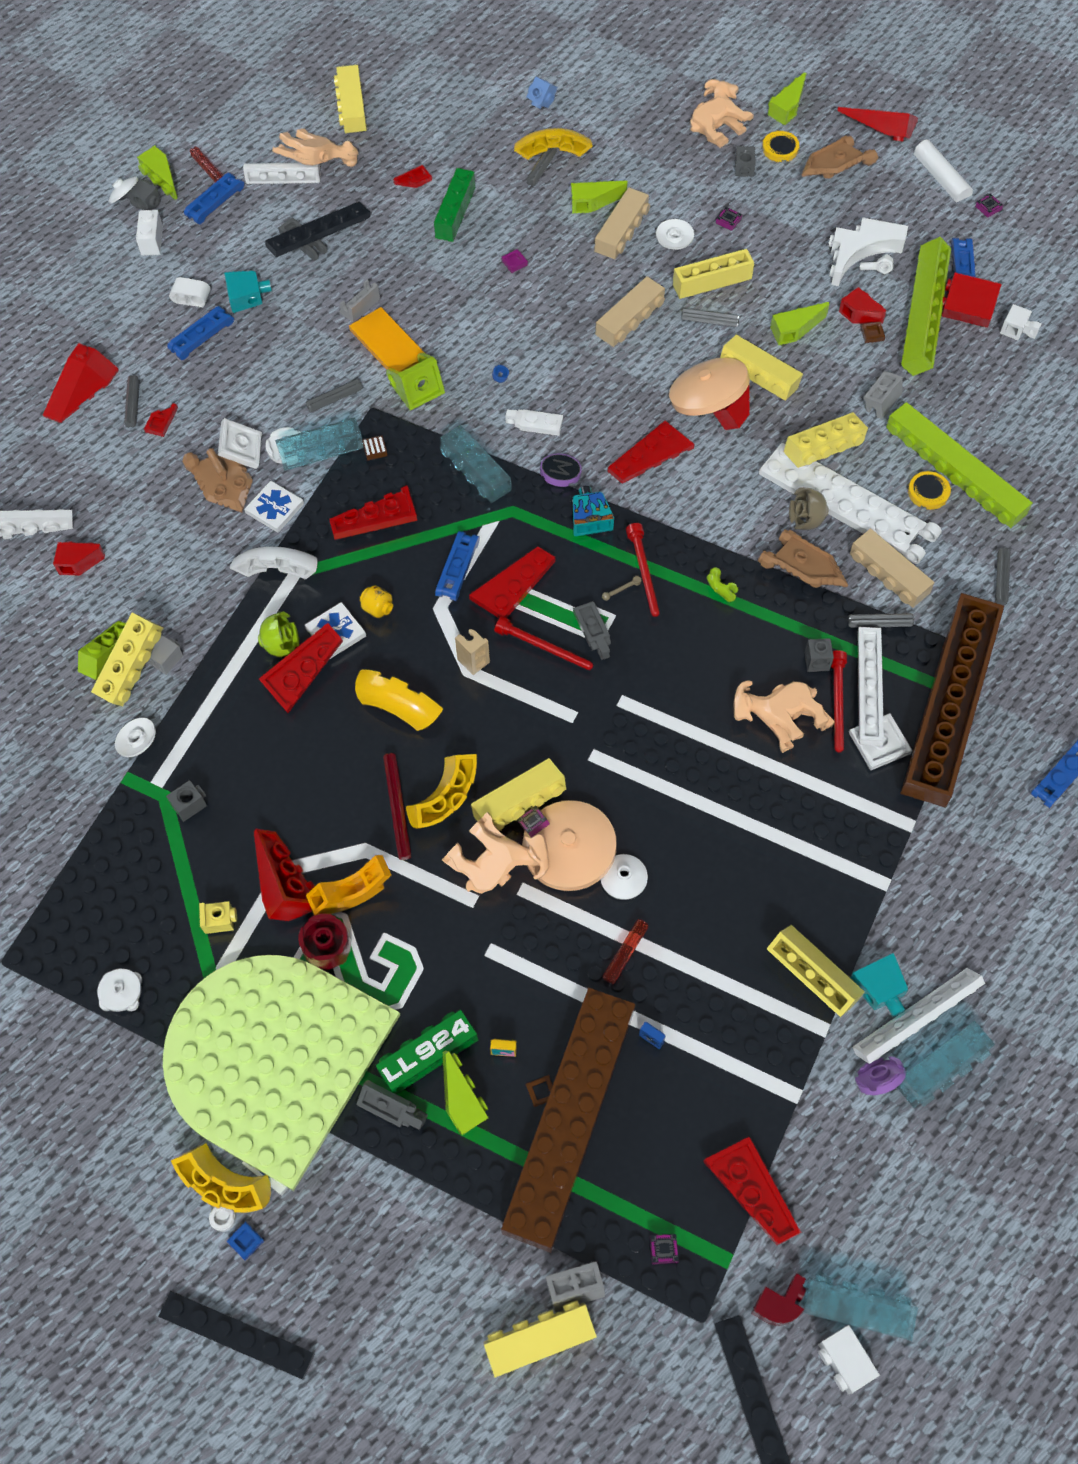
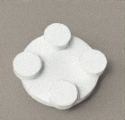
[97,969,142,1012]

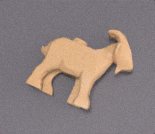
[690,79,753,148]
[272,128,358,167]
[733,681,834,753]
[442,812,549,893]

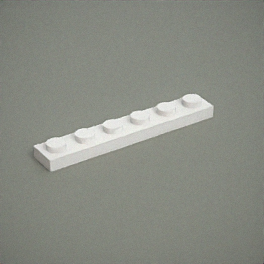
[858,627,884,746]
[853,968,985,1064]

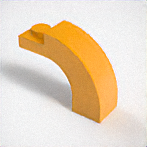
[306,855,391,915]

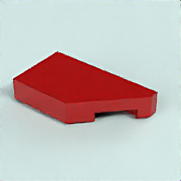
[393,165,432,188]
[144,404,178,437]

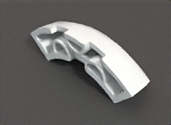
[230,547,317,579]

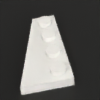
[0,509,73,539]

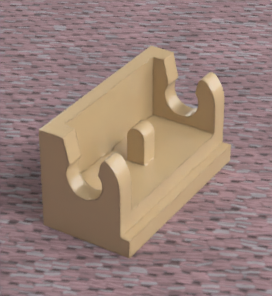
[455,629,490,675]

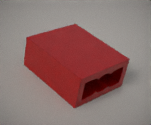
[942,273,1002,328]

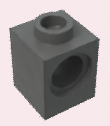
[735,146,756,177]
[127,179,160,210]
[804,638,834,672]
[166,780,207,822]

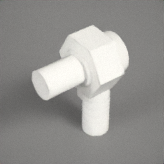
[860,255,893,274]

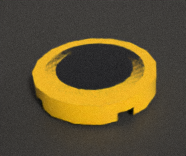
[762,131,799,162]
[908,471,951,510]

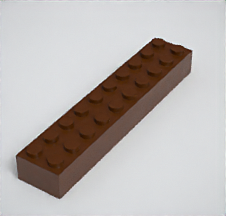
[900,593,1005,808]
[501,988,635,1253]

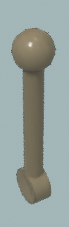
[602,576,641,601]

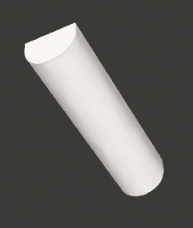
[914,140,973,202]
[243,163,321,184]

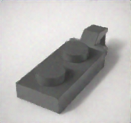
[573,601,611,660]
[357,1080,428,1130]

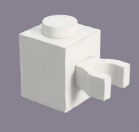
[1000,304,1042,341]

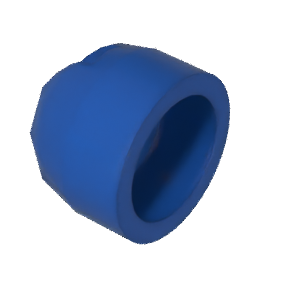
[492,365,509,383]

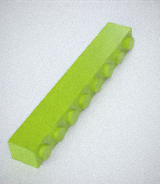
[901,236,951,376]
[886,402,1033,528]

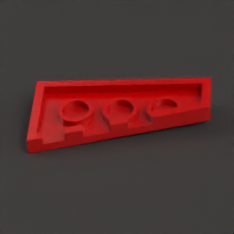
[607,421,695,484]
[329,486,417,540]
[469,547,555,618]
[259,623,343,713]
[703,1137,801,1246]

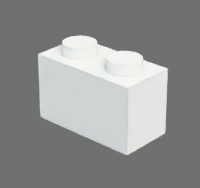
[136,210,163,255]
[818,1325,880,1395]

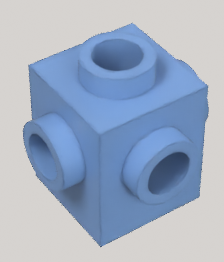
[527,76,558,109]

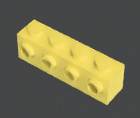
[334,65,367,133]
[673,249,754,299]
[720,335,803,401]
[783,412,868,468]
[91,613,163,706]
[471,758,566,831]
[767,925,865,1017]
[484,1300,597,1377]

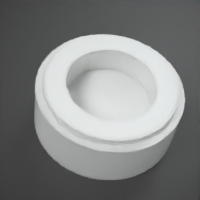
[209,1207,236,1232]

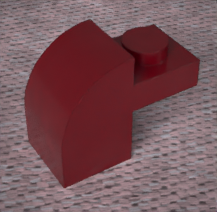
[751,1273,807,1326]

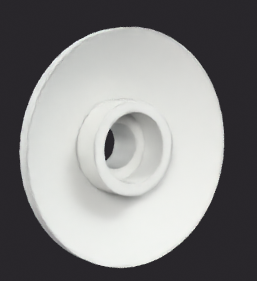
[109,177,138,204]
[656,219,694,250]
[115,718,156,757]
[601,854,648,900]

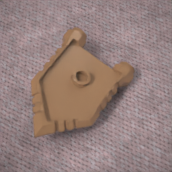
[802,136,878,179]
[182,448,253,513]
[758,529,848,588]

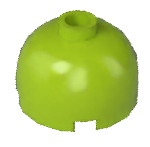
[258,611,299,657]

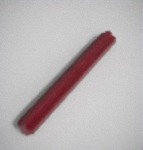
[383,753,411,860]

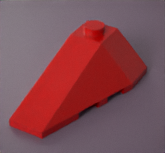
[837,107,918,142]
[43,343,119,423]
[254,829,315,921]

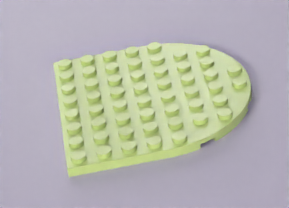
[163,955,400,1191]

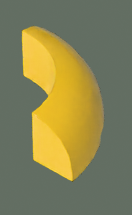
[514,128,593,160]
[355,670,443,731]
[406,754,477,828]
[170,1143,271,1213]

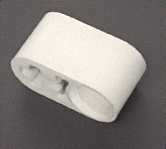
[169,277,211,307]

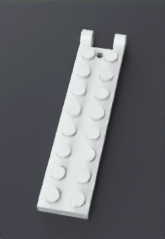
[759,443,942,564]

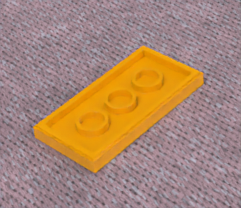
[349,307,425,372]

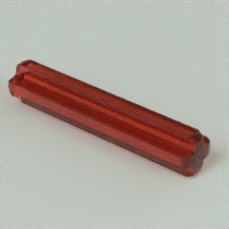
[190,146,223,182]
[603,919,648,984]

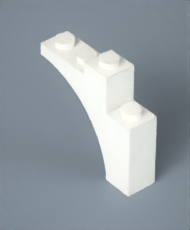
[828,218,908,286]

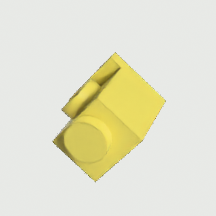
[199,901,237,934]

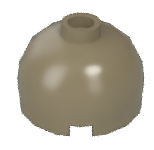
[789,487,829,530]

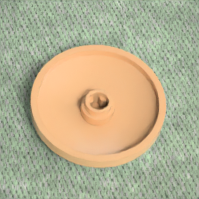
[669,358,750,416]
[522,801,617,891]

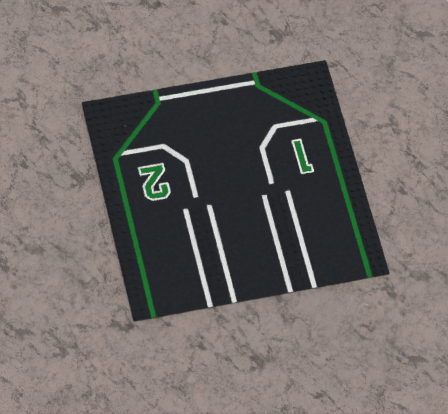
[1,408,946,1323]

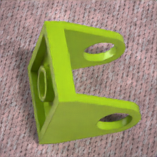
[386,353,445,410]

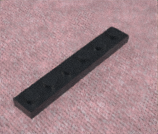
[265,201,371,258]
[158,1291,315,1380]
[713,1315,790,1464]

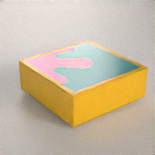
[490,1039,517,1057]

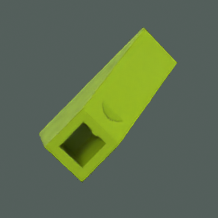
[768,72,806,125]
[137,145,177,200]
[571,180,628,213]
[770,302,829,346]
[78,620,126,680]
[443,1050,488,1135]

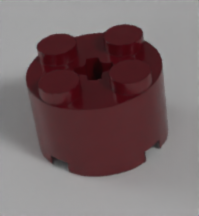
[298,914,351,969]

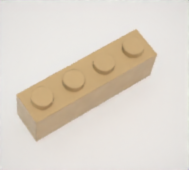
[595,187,650,259]
[596,277,665,347]
[850,528,935,608]

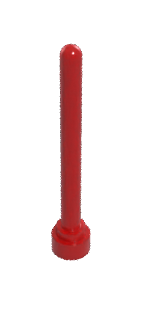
[626,523,660,617]
[494,616,593,670]
[831,650,847,753]

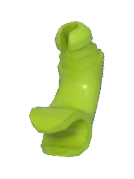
[707,567,738,602]

